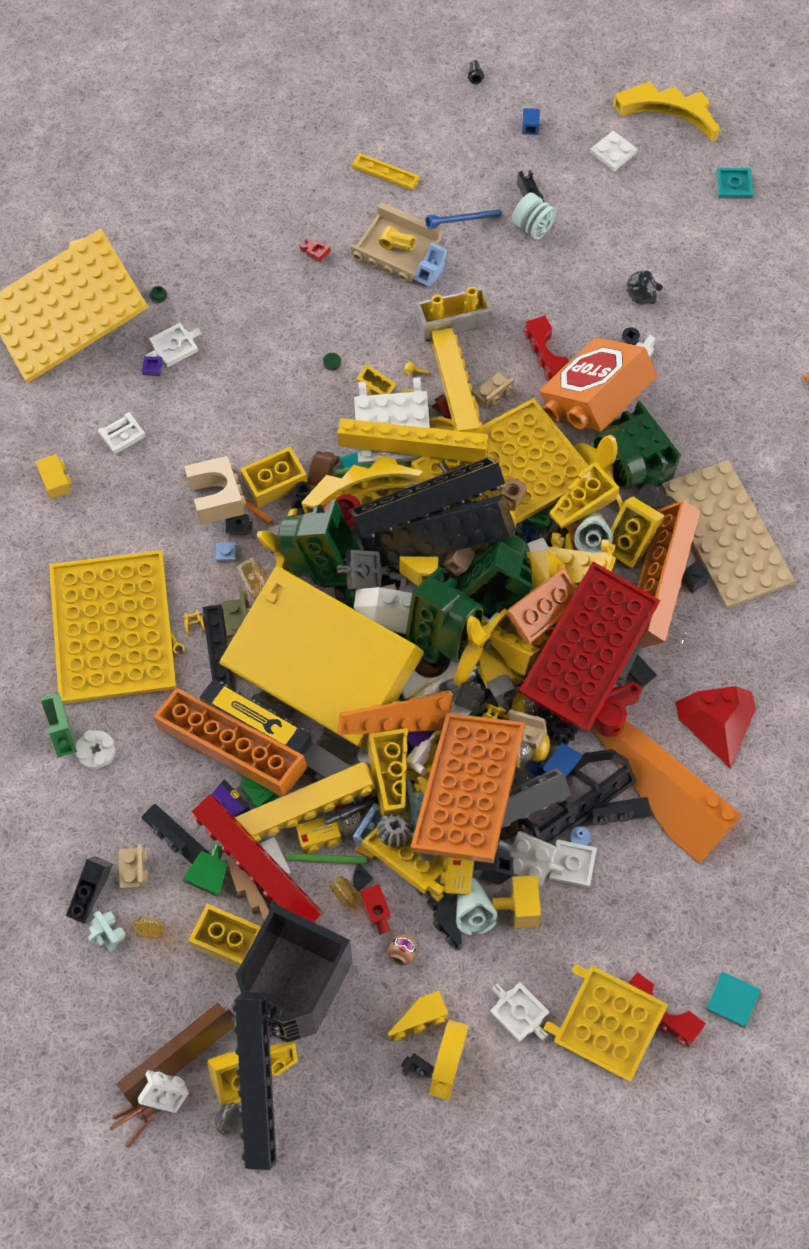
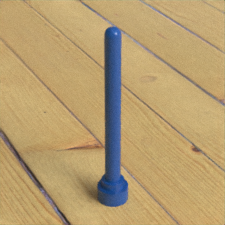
[425,209,502,229]

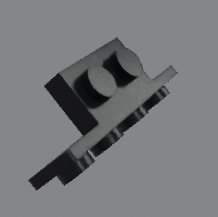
[576,797,651,827]
[141,804,210,864]

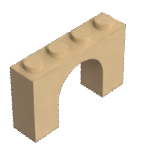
[184,456,246,525]

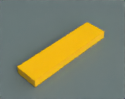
[352,153,420,191]

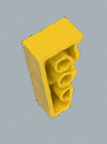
[366,728,408,818]

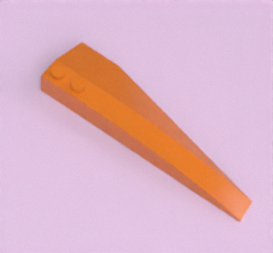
[591,720,742,864]

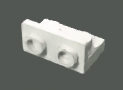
[138,1070,189,1113]

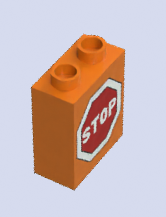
[539,337,658,431]

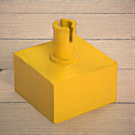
[492,875,541,929]

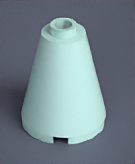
[574,512,613,554]
[456,878,497,935]

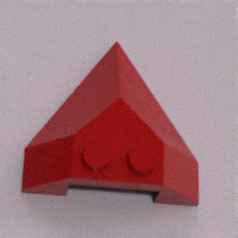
[675,686,756,769]

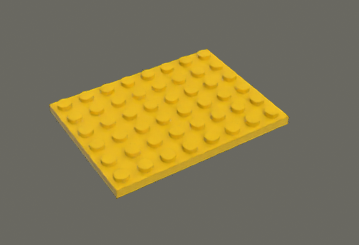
[0,228,149,383]
[411,398,589,548]
[49,550,177,704]

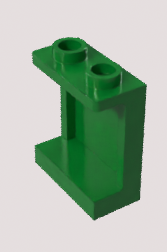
[40,693,77,758]

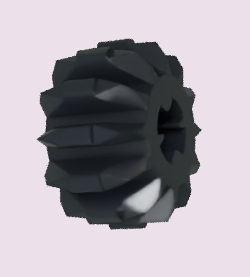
[546,714,578,747]

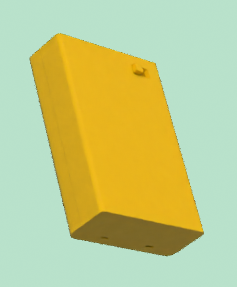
[219,566,424,750]

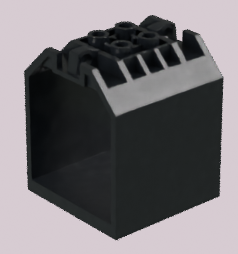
[235,903,352,1042]

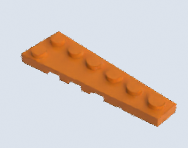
[337,690,453,735]

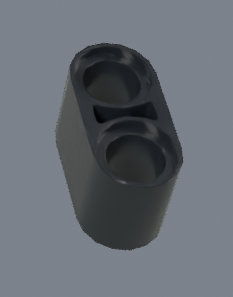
[291,481,312,515]

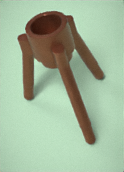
[110,1103,157,1147]

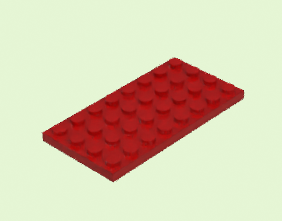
[518,561,661,732]

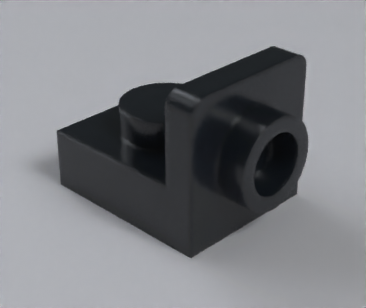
[401,1053,435,1078]

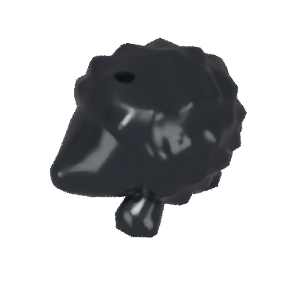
[626,270,663,305]

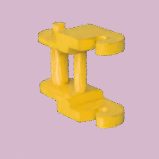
[183,610,205,636]
[482,704,509,719]

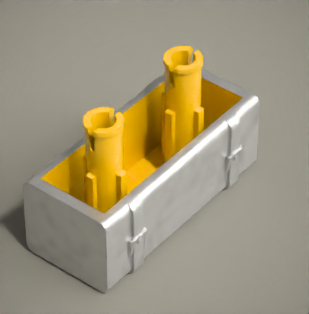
[416,287,493,340]

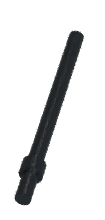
[323,781,415,826]

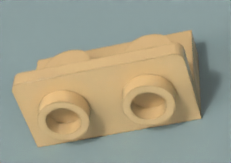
[473,372,514,408]
[508,710,547,749]
[119,844,148,890]

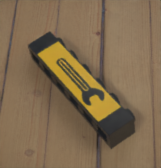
[199,679,312,755]

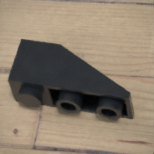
[472,852,514,885]
[66,856,113,924]

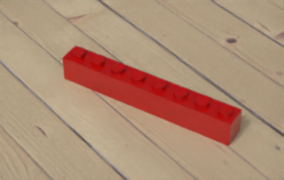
[191,794,324,922]

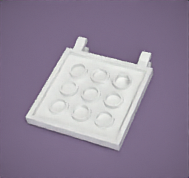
[354,378,430,465]

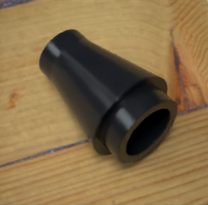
[468,60,484,84]

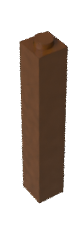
[116,1003,235,1107]

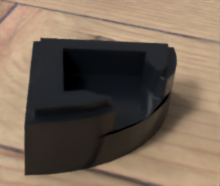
[353,863,373,892]

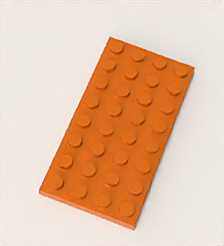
[411,713,525,863]

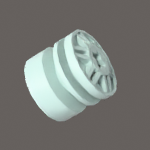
[511,193,557,239]

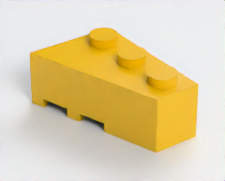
[527,550,566,593]

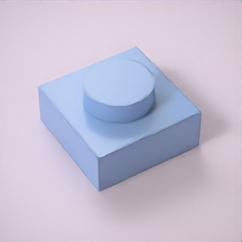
[216,542,235,562]

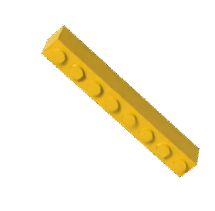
[431,328,483,434]
[337,418,488,462]
[235,762,376,842]

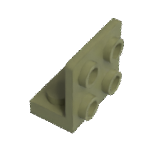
[222,585,250,638]

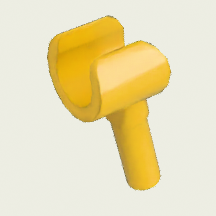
[403,362,430,376]
[171,632,185,656]

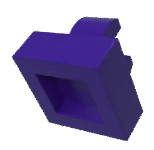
[142,356,163,376]

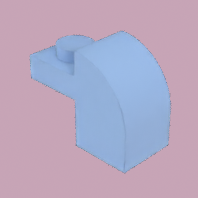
[414,243,447,286]

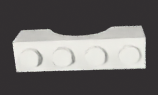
[402,660,479,701]

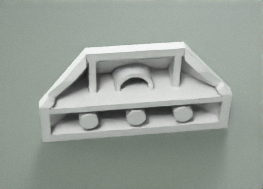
[353,587,412,634]

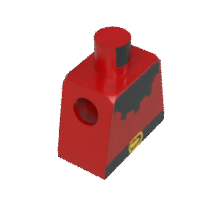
[359,884,391,935]

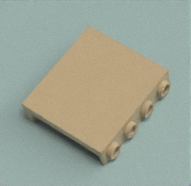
[351,202,442,283]

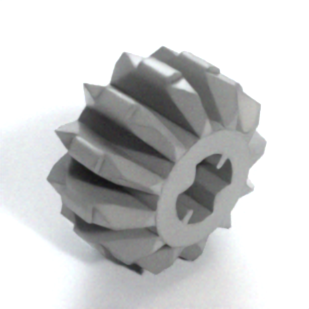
[377,813,412,849]

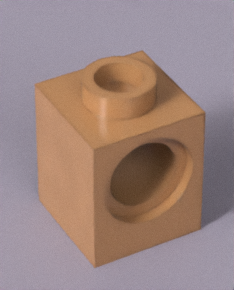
[499,477,527,511]

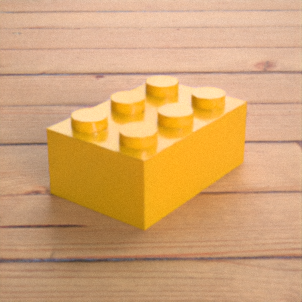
[240,446,307,508]
[610,496,665,568]
[188,904,261,968]

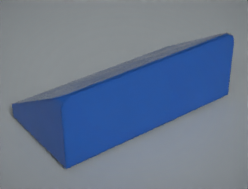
[542,744,582,778]

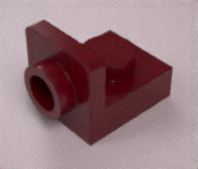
[432,394,452,419]

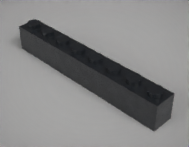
[233,992,277,1170]

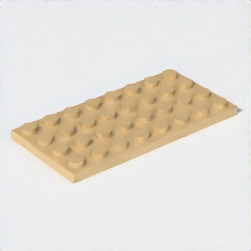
[662,460,795,609]

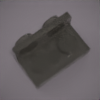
[316,727,358,765]

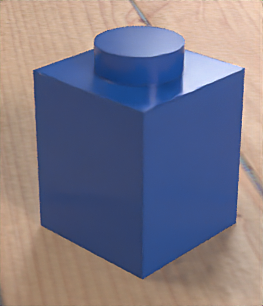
[522,108,540,135]

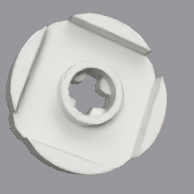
[75,730,116,770]

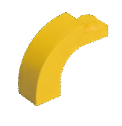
[429,1020,469,1100]

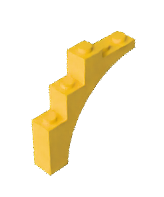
[613,81,720,141]
[302,455,425,514]

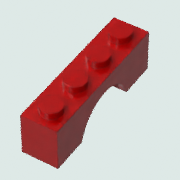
[523,315,569,381]
[628,972,706,1047]

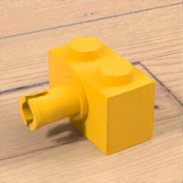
[356,364,397,396]

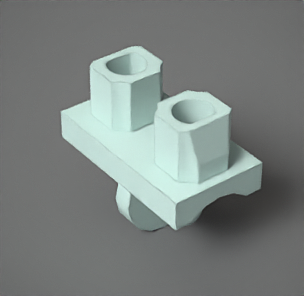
[88,911,126,952]

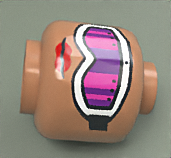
[387,933,417,966]

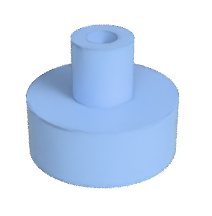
[570,827,590,846]

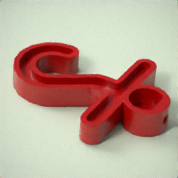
[560,682,642,737]

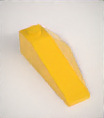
[549,462,619,528]
[478,645,525,689]
[207,1041,298,1108]

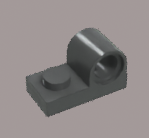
[487,674,518,714]

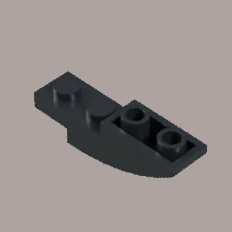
[414,887,462,950]

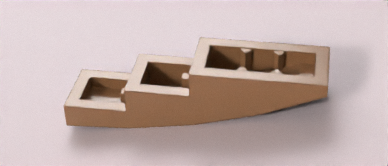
[225,855,269,921]

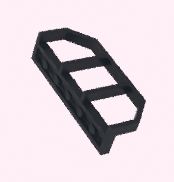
[520,749,637,844]

